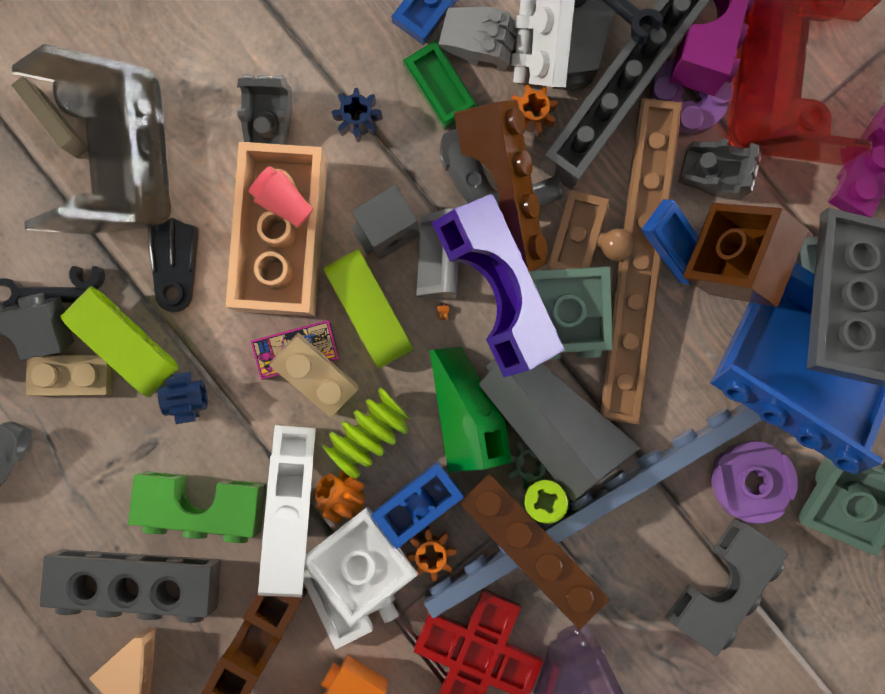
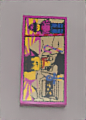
[251,320,340,380]

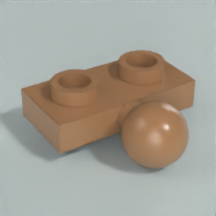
[547,190,635,269]

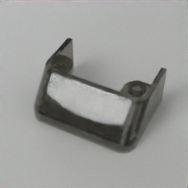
[12,44,171,234]

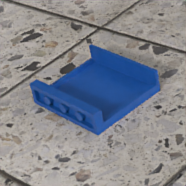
[710,262,885,475]

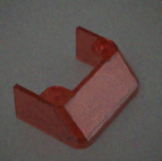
[727,0,882,166]

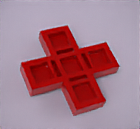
[413,588,543,694]

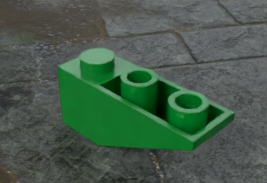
[429,347,512,472]

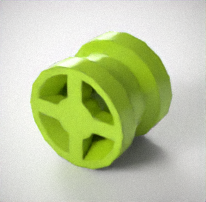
[524,480,568,524]

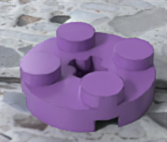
[650,57,734,135]
[711,441,798,524]

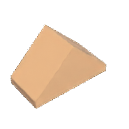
[89,627,156,694]

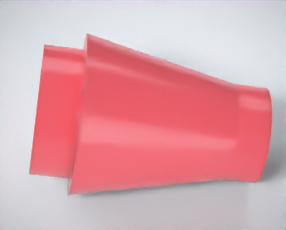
[248,166,314,228]

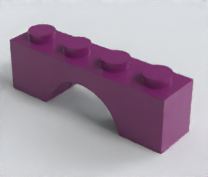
[669,0,755,96]

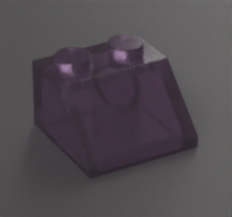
[533,624,624,694]

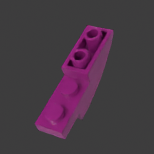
[828,102,885,218]

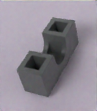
[0,293,74,360]
[665,518,789,657]

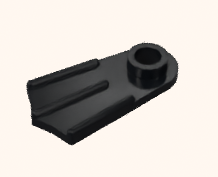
[147,218,199,312]

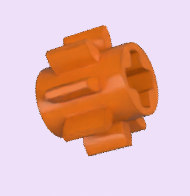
[511,85,558,138]
[314,469,365,524]
[406,527,457,581]

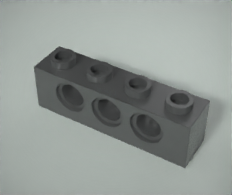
[40,549,221,623]

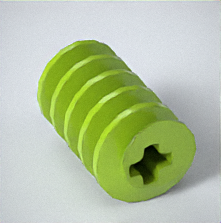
[322,388,411,479]

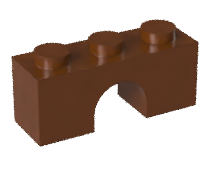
[201,588,308,694]

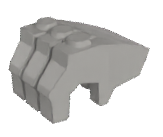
[438,6,518,71]

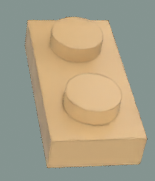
[269,333,358,418]
[26,355,112,396]

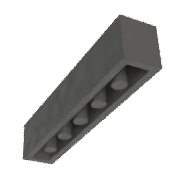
[539,0,710,190]

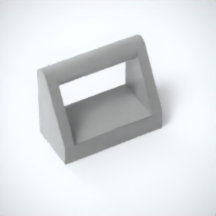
[416,208,459,300]

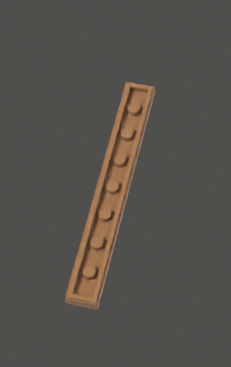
[599,98,682,424]

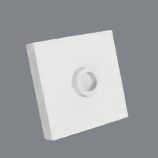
[305,507,418,628]

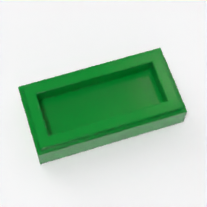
[403,40,478,130]

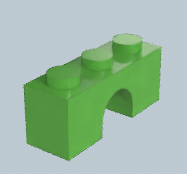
[128,471,266,543]

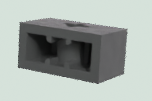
[351,185,420,260]

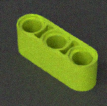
[323,248,414,369]
[60,286,179,397]

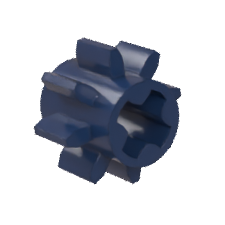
[331,88,383,142]
[158,372,208,425]

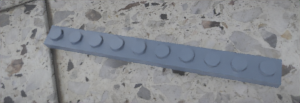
[424,404,762,618]

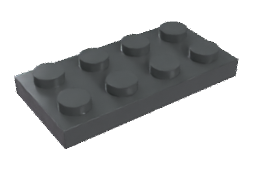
[807,208,885,387]

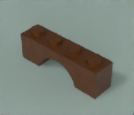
[454,100,547,272]
[459,474,610,631]

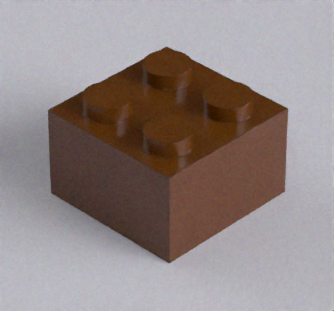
[683,203,808,307]

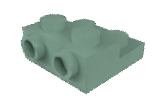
[529,266,613,360]
[797,457,885,557]

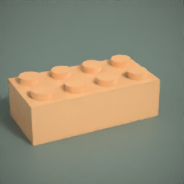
[225,142,328,317]

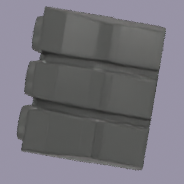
[237,75,292,145]
[678,139,762,200]

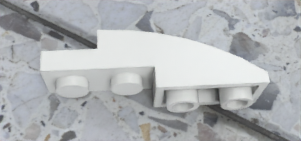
[258,425,316,597]

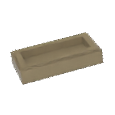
[11,76,87,158]

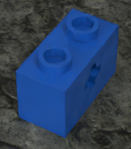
[371,460,464,549]

